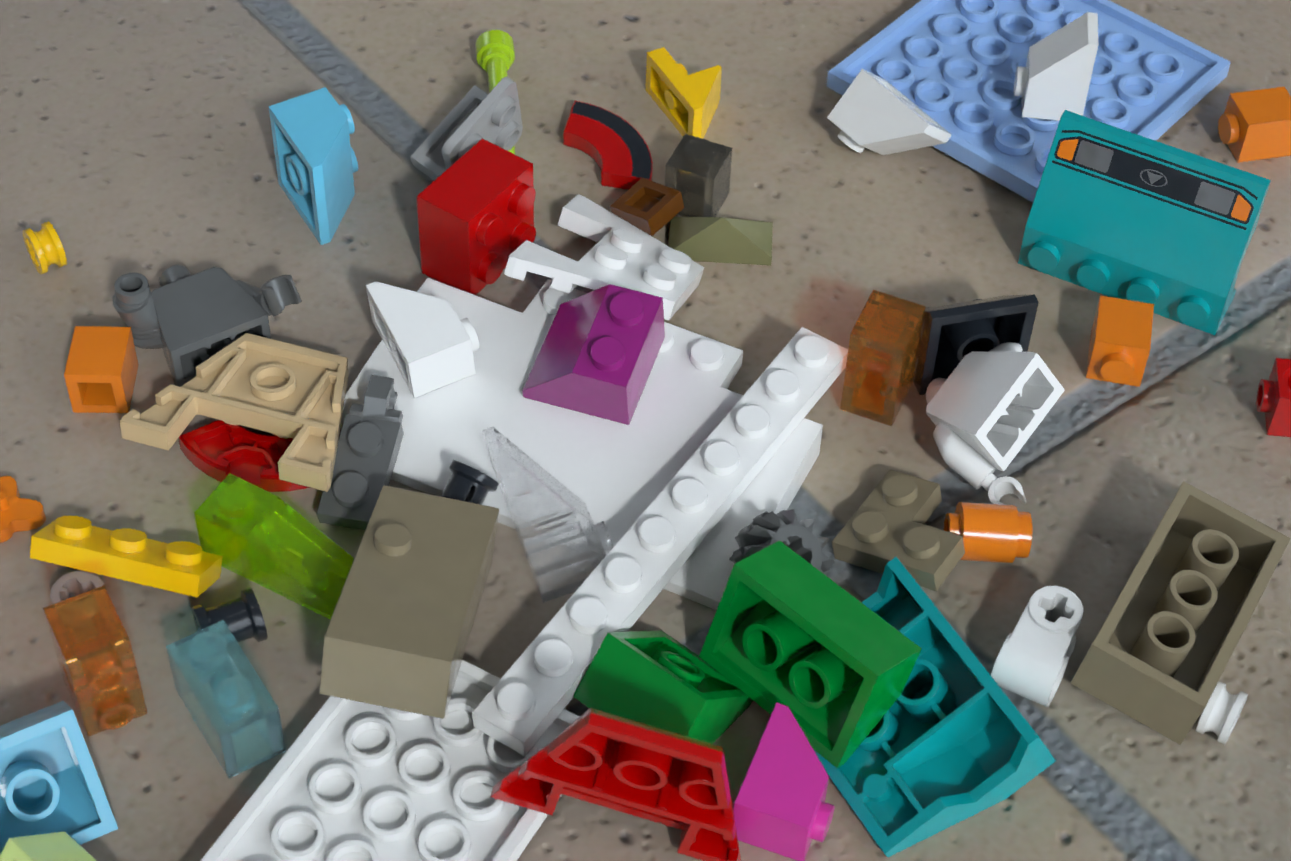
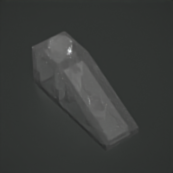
[482,427,613,603]

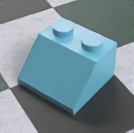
[269,87,358,245]
[0,700,118,854]

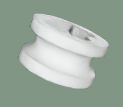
[1196,681,1248,745]

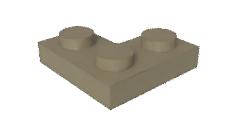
[832,470,965,591]

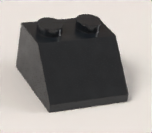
[899,294,1039,395]

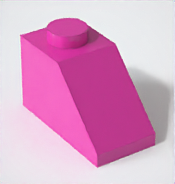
[733,702,835,861]

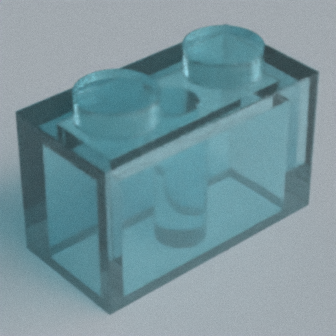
[166,620,286,779]

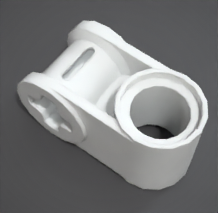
[991,586,1084,707]

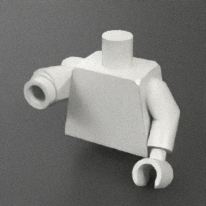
[926,342,1065,505]

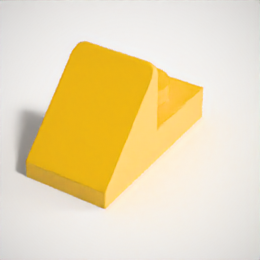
[645,47,722,147]

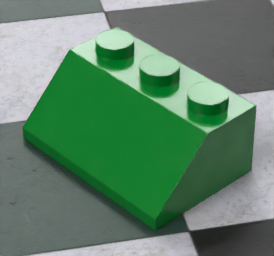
[699,540,922,768]

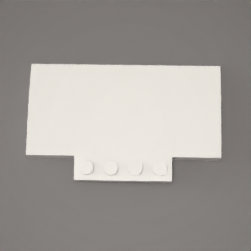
[338,278,823,610]

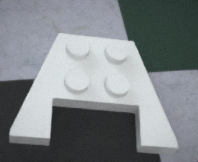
[504,194,704,320]

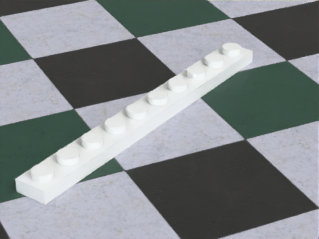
[472,327,850,757]

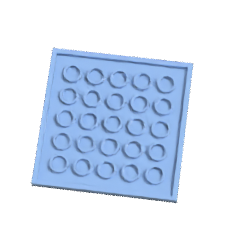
[826,0,1231,202]

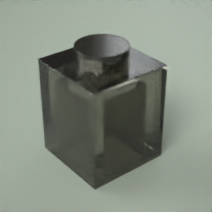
[665,134,733,217]

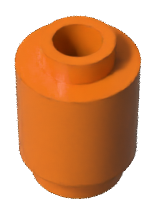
[943,502,1033,563]

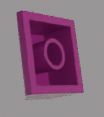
[522,284,665,425]

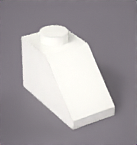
[1013,12,1099,121]
[827,69,952,155]
[366,281,479,398]

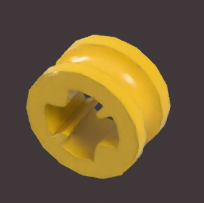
[22,221,67,274]

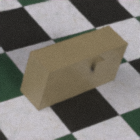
[1070,481,1291,745]
[319,485,500,719]

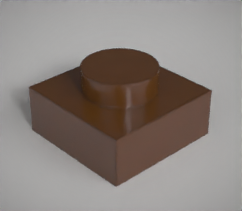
[610,177,684,236]

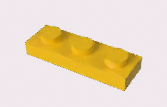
[30,516,223,597]

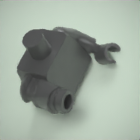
[113,265,302,387]

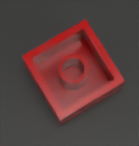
[417,138,536,295]

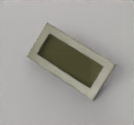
[669,217,773,266]

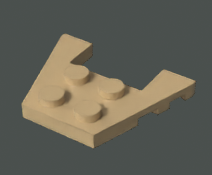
[120,333,349,492]

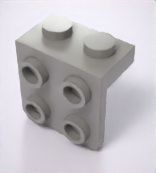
[410,76,523,180]

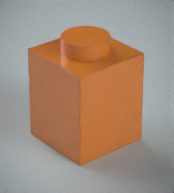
[1218,86,1291,163]
[1086,295,1154,387]
[64,326,139,413]

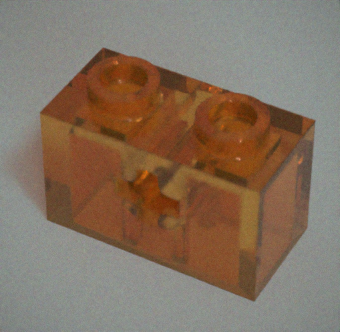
[840,290,926,426]
[43,586,148,737]

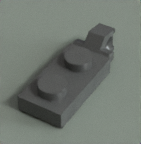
[317,375,404,530]

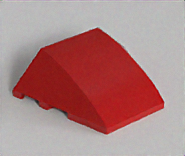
[490,708,741,861]

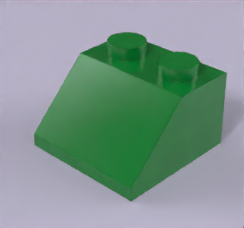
[573,630,753,744]

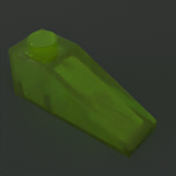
[194,473,355,620]

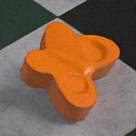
[0,476,46,543]

